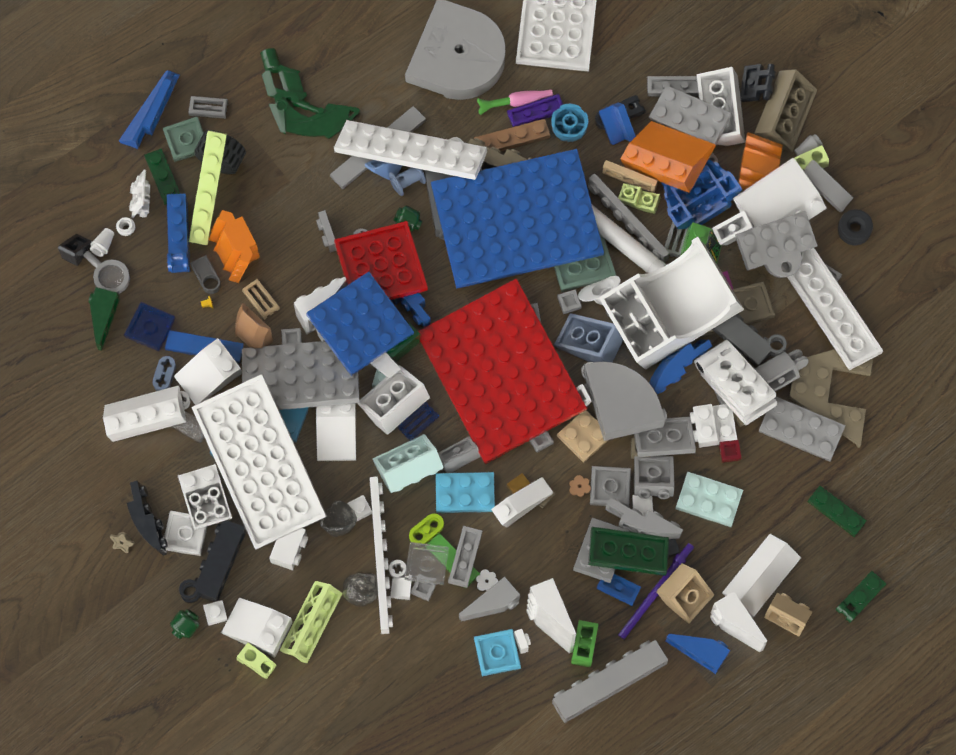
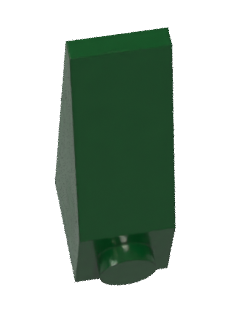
[89,287,120,351]

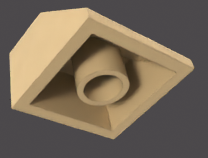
[656,563,714,623]
[764,593,812,636]

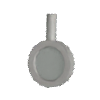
[83,251,130,294]

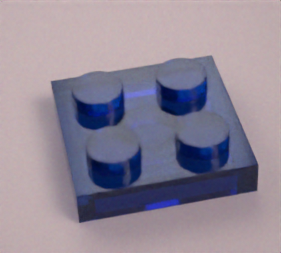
[124,302,176,351]

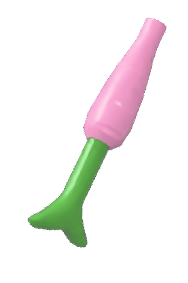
[477,89,553,115]

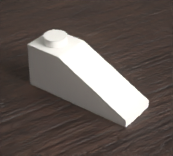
[491,477,554,527]

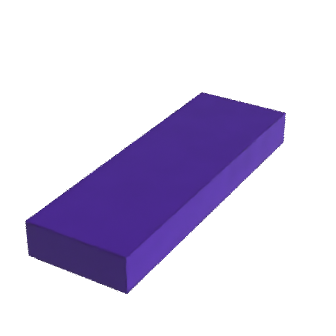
[507,94,563,127]

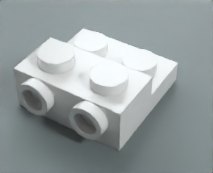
[690,404,737,448]

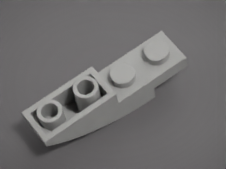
[605,498,683,539]

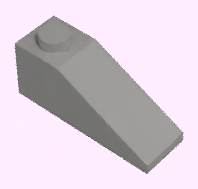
[459,577,520,621]

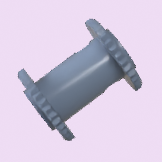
[389,167,426,196]

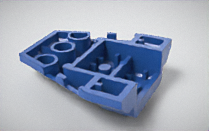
[662,159,742,229]

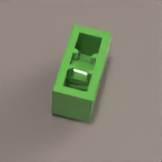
[571,620,598,667]

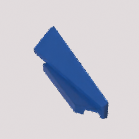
[119,70,180,149]

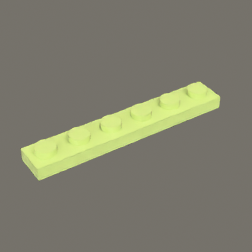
[189,130,227,245]

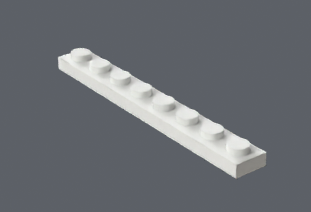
[370,477,393,634]

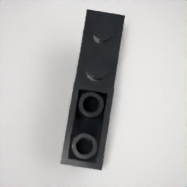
[127,480,168,556]

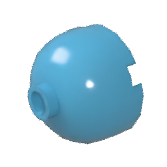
[551,104,589,142]

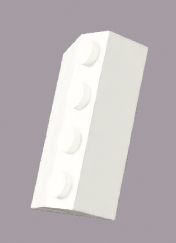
[733,158,826,229]
[526,578,576,653]

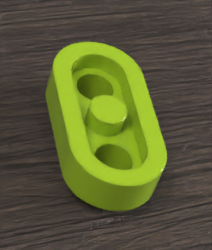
[409,514,444,547]

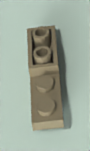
[468,138,532,168]

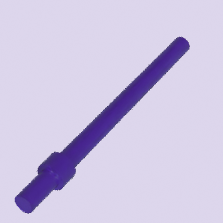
[618,543,694,640]

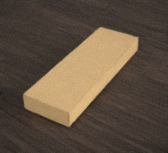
[602,160,658,193]

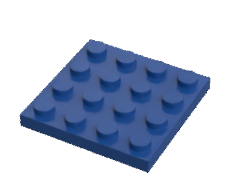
[306,272,414,376]

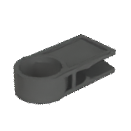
[190,255,221,294]

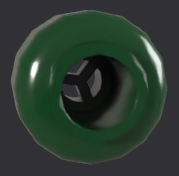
[393,206,422,233]
[170,609,200,639]

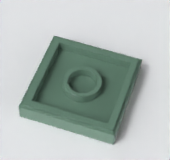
[163,116,204,162]

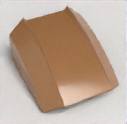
[235,303,273,349]

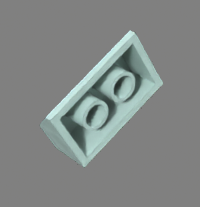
[373,434,443,493]

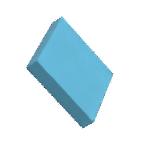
[474,629,521,676]

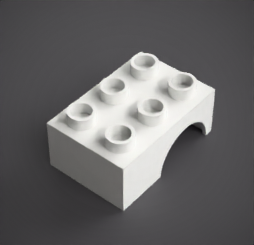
[599,237,744,369]

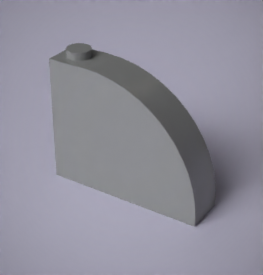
[583,362,667,441]

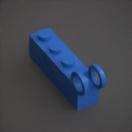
[167,193,190,273]

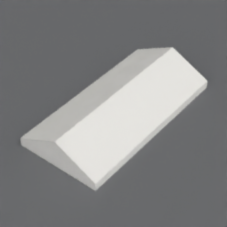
[722,534,801,617]

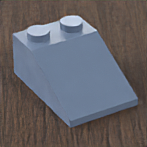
[554,313,623,363]

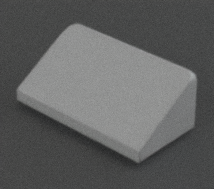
[438,436,481,473]

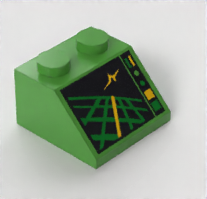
[680,222,722,264]

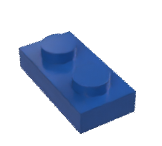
[597,574,641,606]

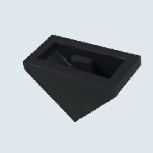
[58,234,92,266]

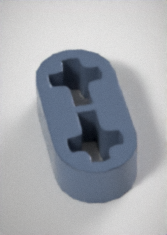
[153,356,176,391]

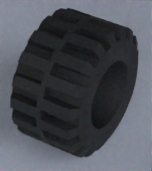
[194,130,246,174]

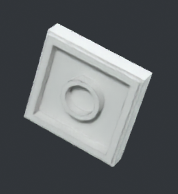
[164,511,207,556]

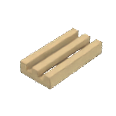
[242,279,280,320]

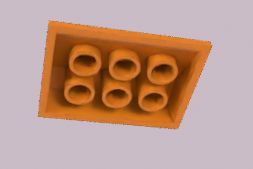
[620,121,716,193]

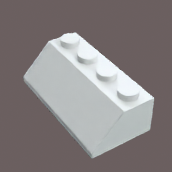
[697,67,745,146]
[103,386,187,442]

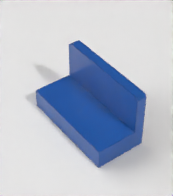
[599,102,636,145]

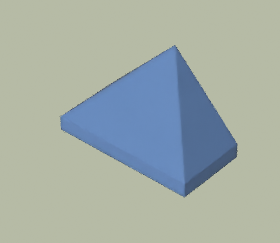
[365,160,402,180]

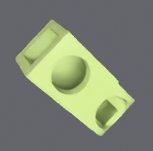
[794,145,829,170]
[237,643,277,679]

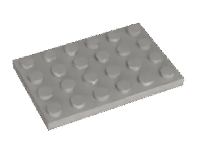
[242,341,360,410]

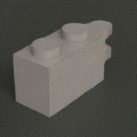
[755,349,809,391]

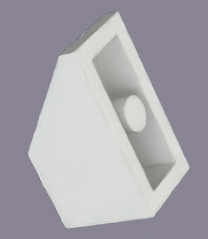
[712,211,753,245]

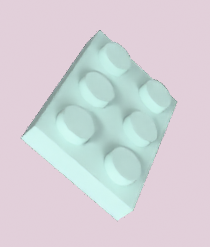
[676,472,743,527]

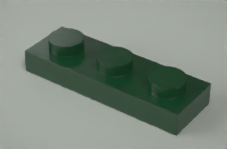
[144,148,180,205]
[807,486,867,537]

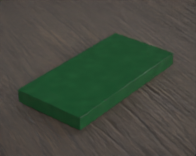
[588,527,669,576]

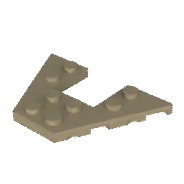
[789,338,876,448]

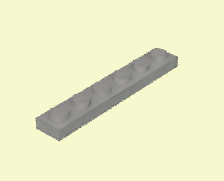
[588,174,669,263]

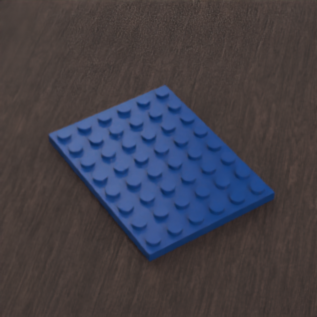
[431,149,604,289]

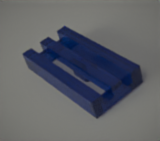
[397,402,439,441]

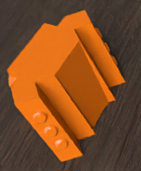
[738,132,783,191]
[209,210,260,283]

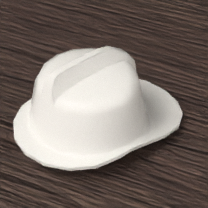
[578,276,621,305]

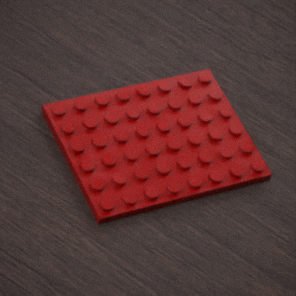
[418,279,587,464]

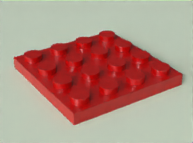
[334,221,428,300]

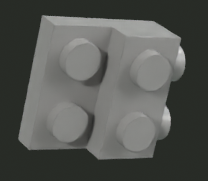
[634,456,674,499]

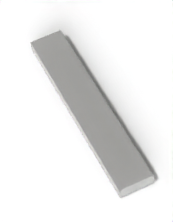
[330,106,426,189]

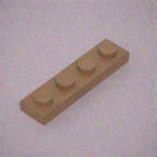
[474,119,550,151]

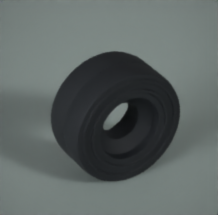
[838,209,873,245]

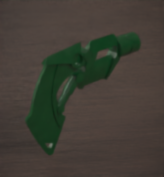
[260,48,360,139]

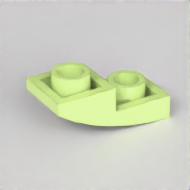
[618,183,661,214]

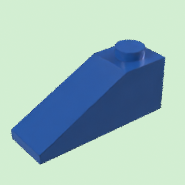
[665,634,730,674]

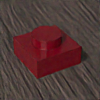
[719,440,741,463]

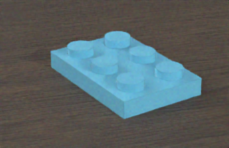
[436,472,495,513]

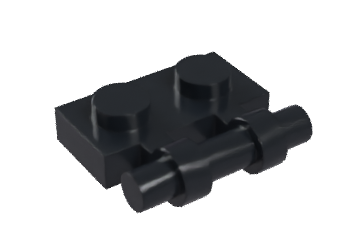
[740,64,776,102]

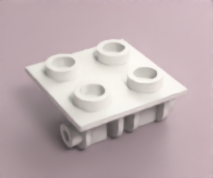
[129,170,150,218]

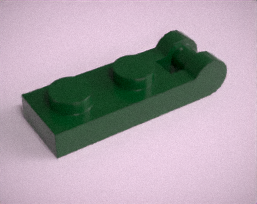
[835,571,886,623]

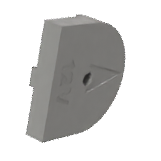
[405,0,505,100]

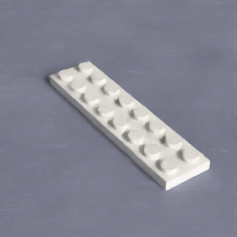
[334,120,487,180]
[781,248,883,370]

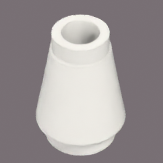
[90,228,114,257]

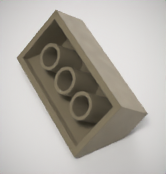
[755,69,817,152]

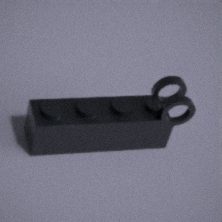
[179,520,246,603]

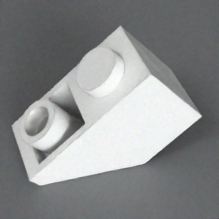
[270,528,308,570]

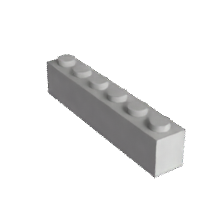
[552,640,668,723]

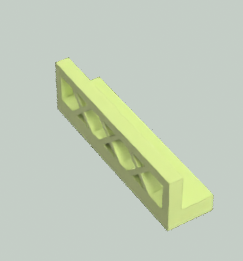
[280,581,343,663]

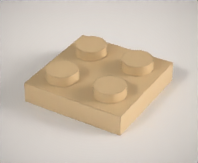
[557,410,608,463]

